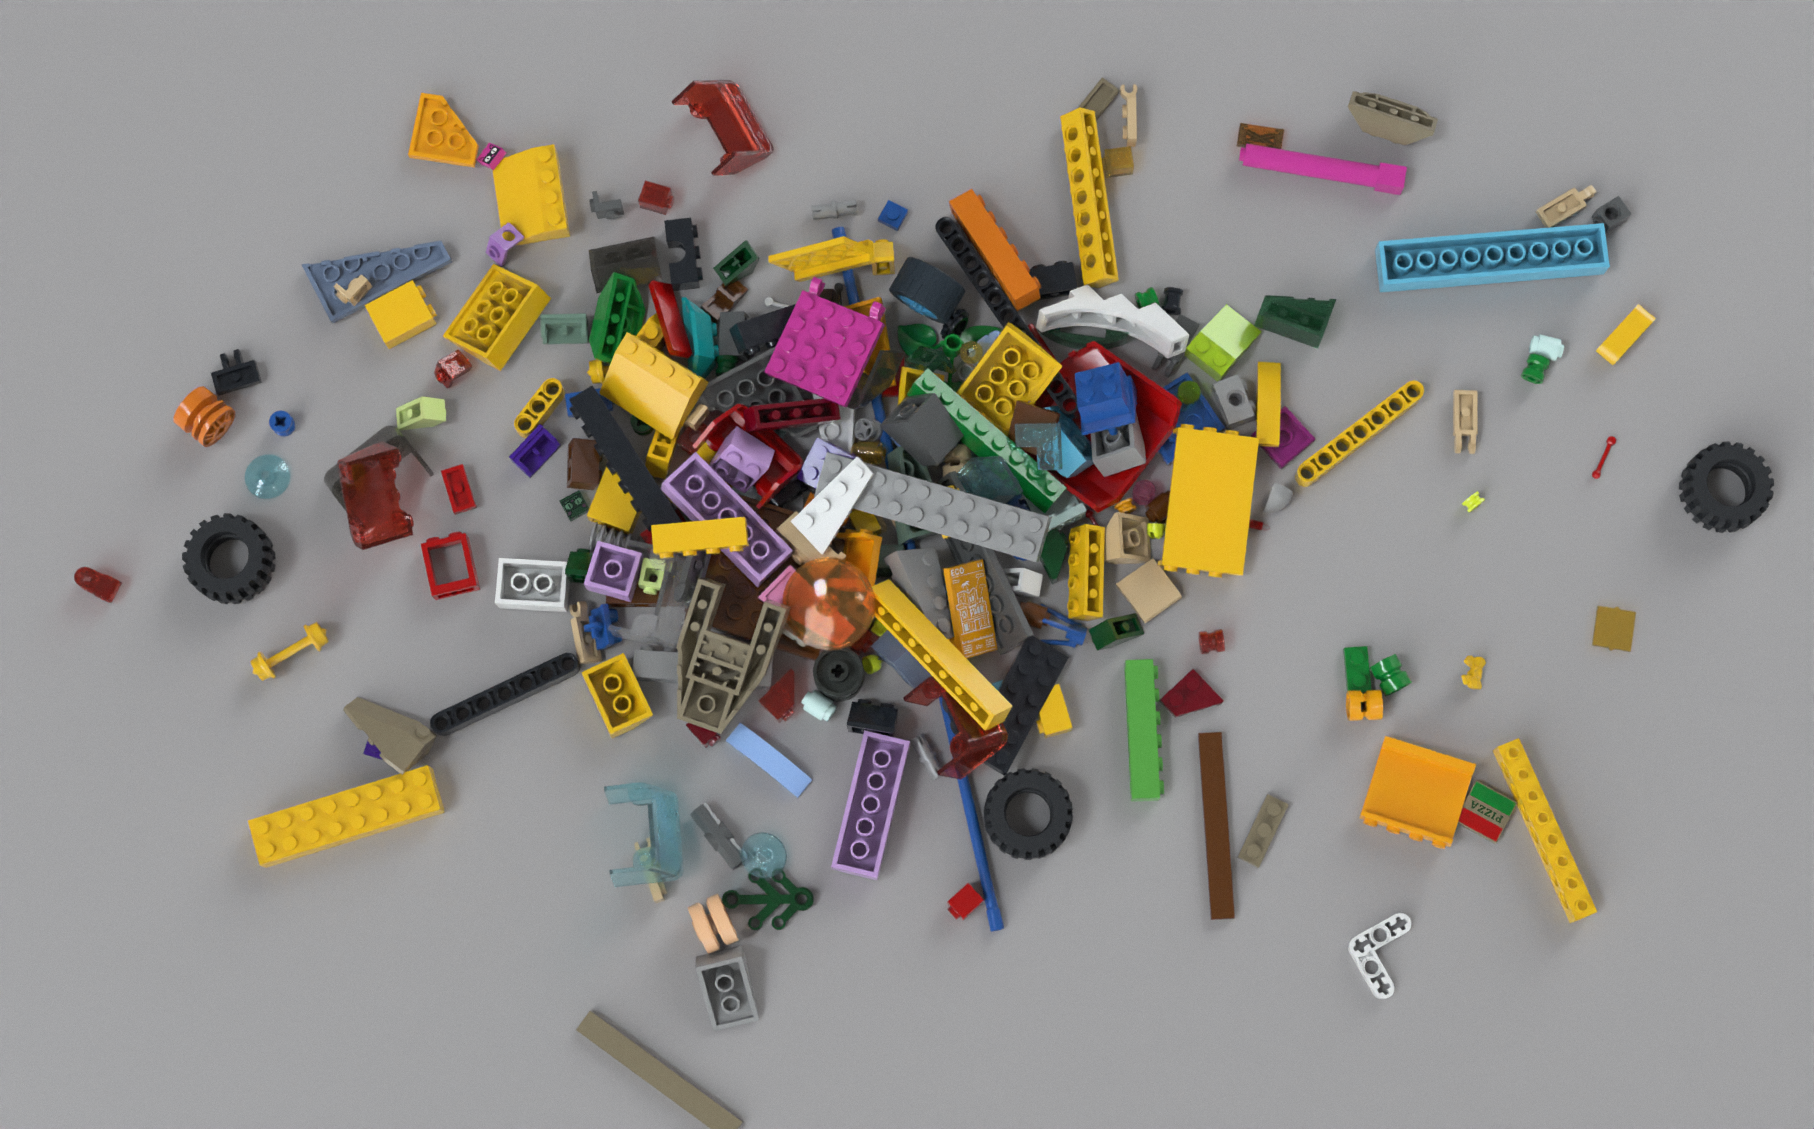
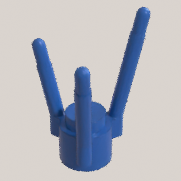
[1040,604,1087,648]

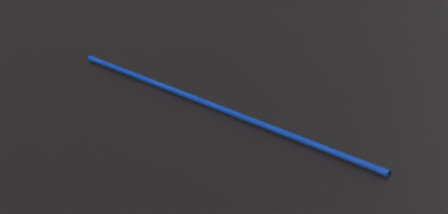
[831,227,1004,932]

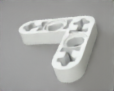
[1348,913,1411,999]

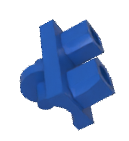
[583,604,622,650]

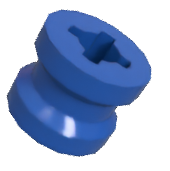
[269,410,295,437]

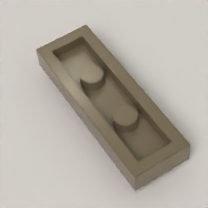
[1237,794,1289,868]

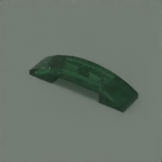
[1038,328,1129,350]

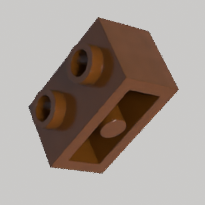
[567,438,603,490]

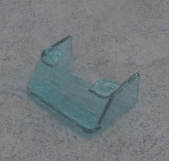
[604,782,684,887]

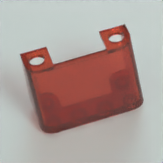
[337,441,414,550]

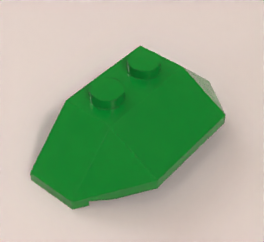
[589,272,646,364]

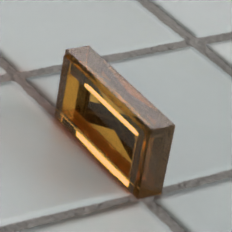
[1236,123,1284,149]

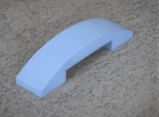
[726,723,812,798]

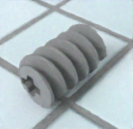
[589,522,640,551]

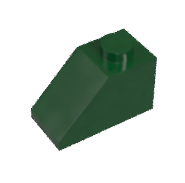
[1040,528,1069,584]
[565,548,593,584]
[1089,613,1144,651]

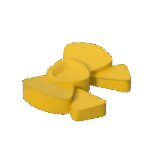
[1461,655,1486,690]

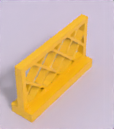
[768,236,875,282]

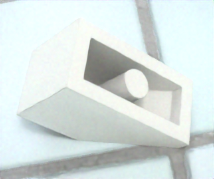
[1003,568,1043,598]

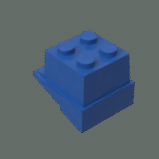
[1075,362,1137,436]

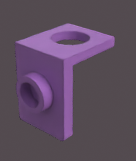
[486,223,524,267]

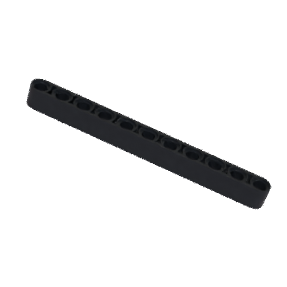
[935,217,1080,419]

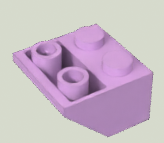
[709,426,775,493]

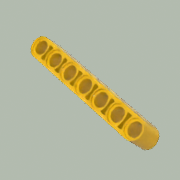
[1295,380,1424,487]

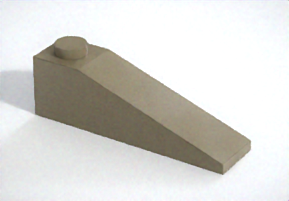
[343,697,437,775]

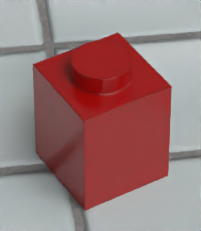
[947,883,984,921]

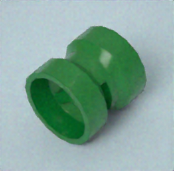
[1521,354,1551,384]

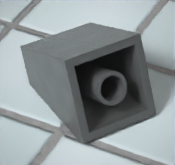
[880,393,964,466]

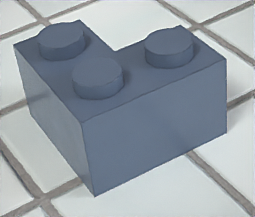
[871,630,932,691]

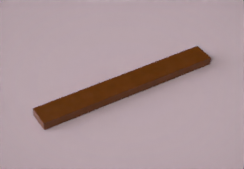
[1198,732,1235,920]

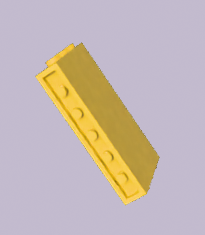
[1157,424,1259,578]

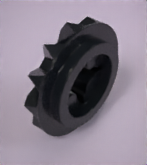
[940,309,969,339]

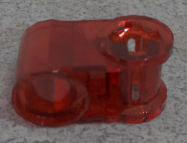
[74,567,122,603]

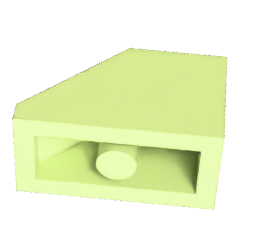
[396,396,446,430]

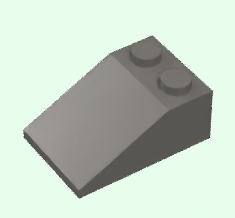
[1091,413,1146,477]
[695,945,759,1031]

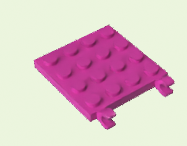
[764,277,886,408]

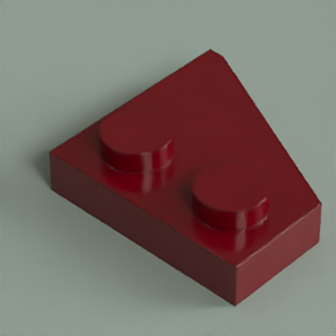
[1159,669,1224,718]

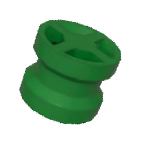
[1135,287,1160,309]

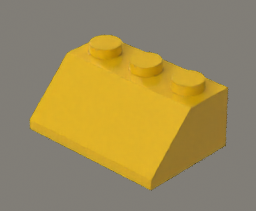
[581,653,653,739]

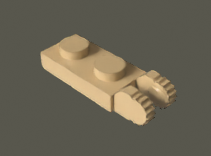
[1453,390,1478,454]

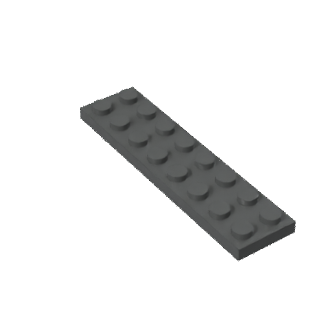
[936,471,1034,655]

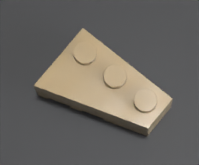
[775,511,846,584]

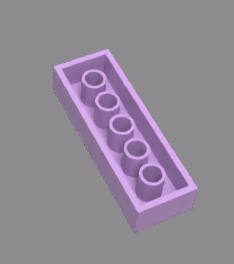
[661,452,793,587]
[831,730,910,880]

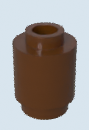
[1145,490,1170,524]
[1020,601,1051,629]

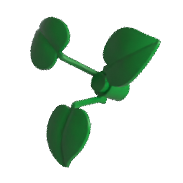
[897,324,1001,392]

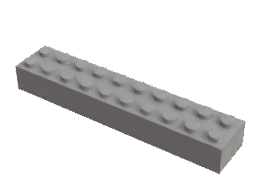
[814,452,1052,562]

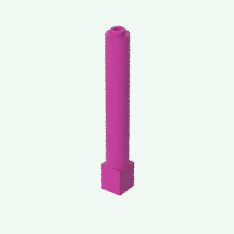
[1239,143,1407,195]

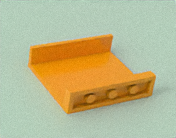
[1359,736,1476,849]

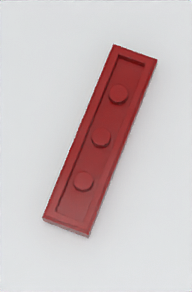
[648,280,692,358]

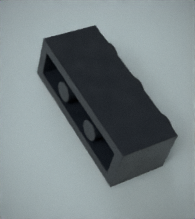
[1029,261,1078,301]
[729,304,796,355]

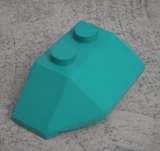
[681,297,719,379]

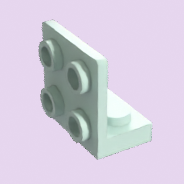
[1024,490,1087,532]

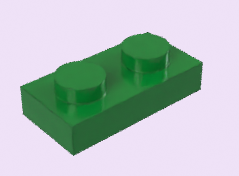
[1343,646,1371,694]

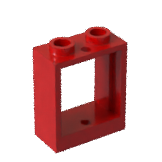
[421,531,480,600]

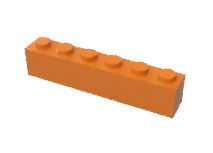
[949,189,1041,311]

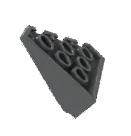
[700,346,818,438]

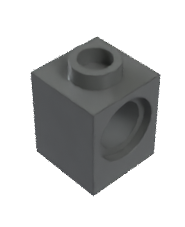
[1592,196,1631,234]

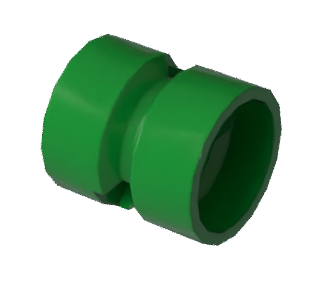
[1370,654,1412,697]

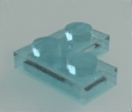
[1015,423,1063,470]

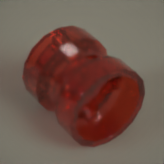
[1198,629,1225,654]

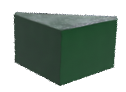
[713,240,760,286]

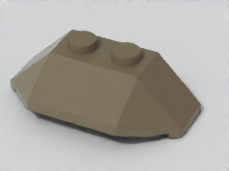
[1348,91,1438,145]

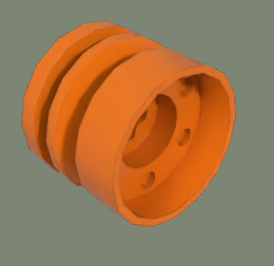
[173,386,235,447]

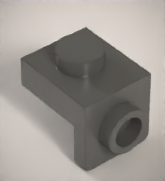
[589,191,624,220]

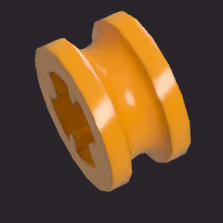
[1114,498,1137,514]

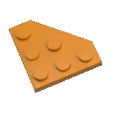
[408,93,479,168]

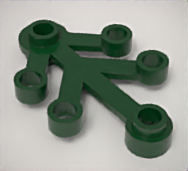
[722,869,814,931]

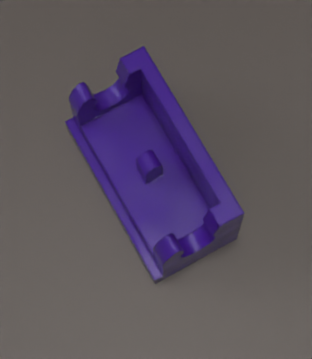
[509,424,561,478]

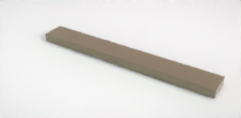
[576,1011,743,1129]

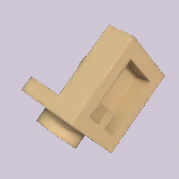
[334,274,372,306]

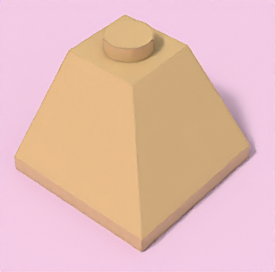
[1104,512,1151,565]

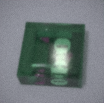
[559,490,589,522]

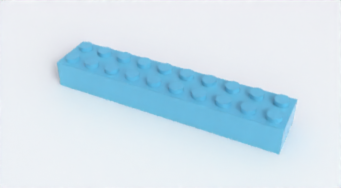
[1375,223,1610,293]

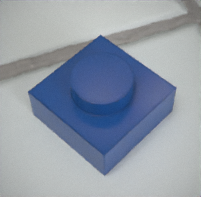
[878,200,908,231]

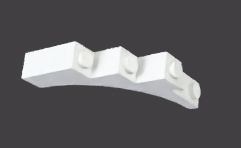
[1036,284,1189,359]

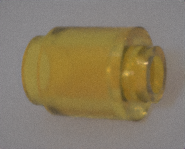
[960,341,983,364]
[851,441,886,465]

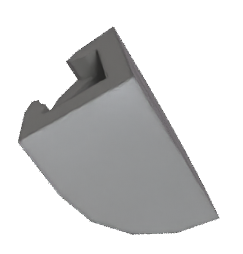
[1264,483,1293,513]

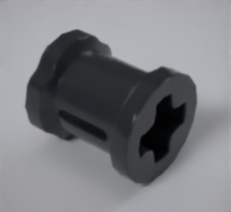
[1161,287,1183,315]

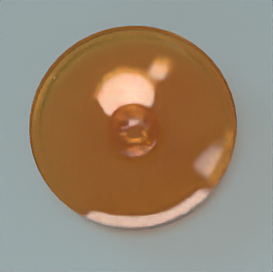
[783,557,875,650]

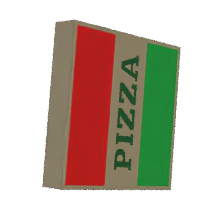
[1457,780,1518,844]

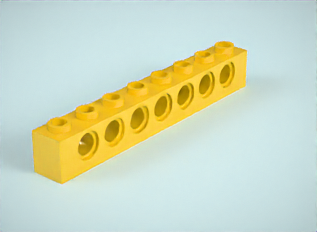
[1060,107,1119,288]
[1492,738,1597,923]

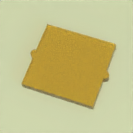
[1592,606,1636,652]

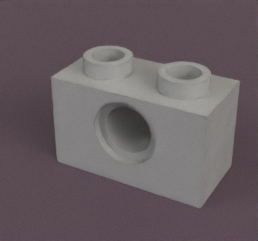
[1211,374,1256,430]

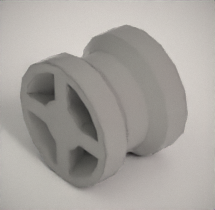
[854,418,883,442]

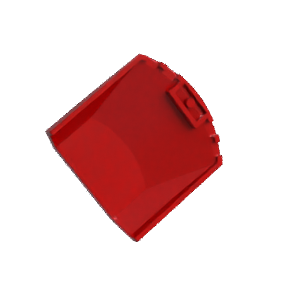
[1023,341,1182,513]

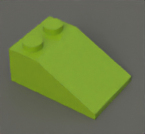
[1184,304,1262,382]

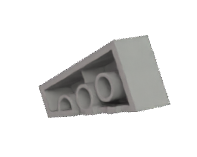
[883,547,954,639]

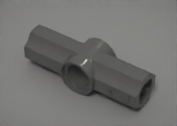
[690,802,748,870]

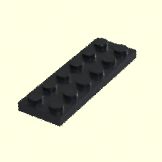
[964,636,1069,775]

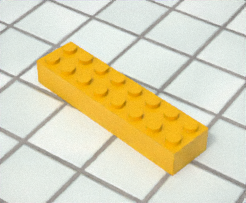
[248,765,445,868]

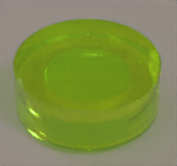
[1177,381,1201,405]

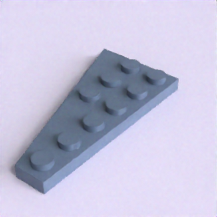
[301,241,452,324]

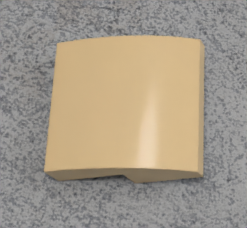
[1116,558,1182,623]

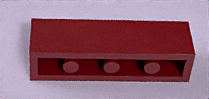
[743,398,841,433]

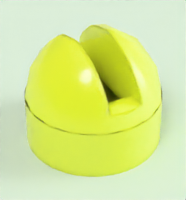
[1147,523,1166,539]
[862,654,882,674]

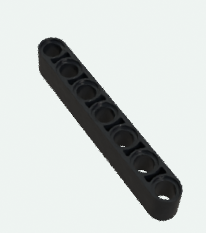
[430,653,580,736]

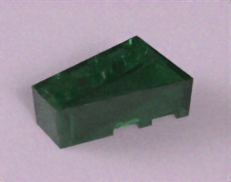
[1254,295,1336,349]

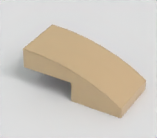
[683,404,710,431]

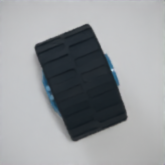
[889,257,965,324]

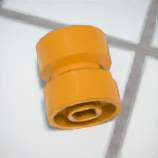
[1346,690,1383,721]

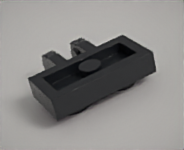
[211,349,262,396]

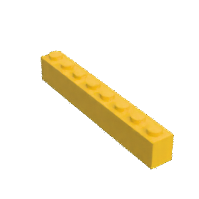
[862,579,1012,731]

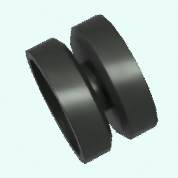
[813,646,865,702]

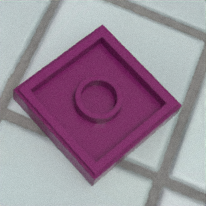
[1251,406,1315,469]

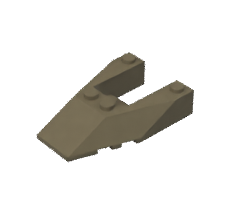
[677,577,791,734]

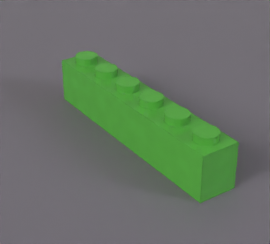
[1124,659,1164,801]

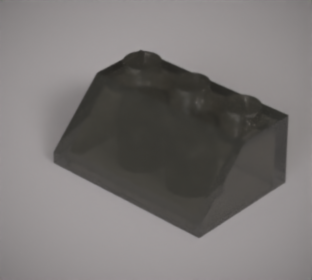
[589,236,663,294]

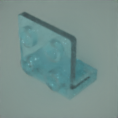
[956,456,1023,500]

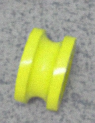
[1462,491,1485,513]

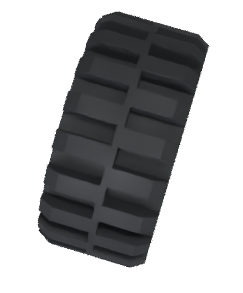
[1679,441,1774,533]
[182,513,276,604]
[984,768,1073,860]

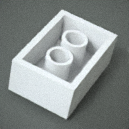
[495,558,570,612]

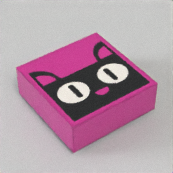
[476,143,506,170]

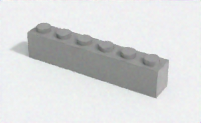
[633,646,774,690]

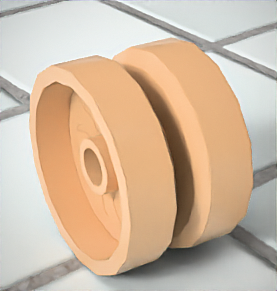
[687,893,739,954]

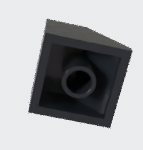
[847,699,898,737]

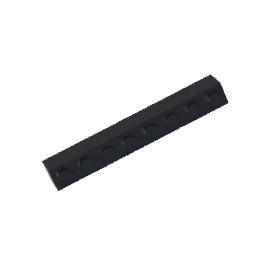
[569,385,682,532]

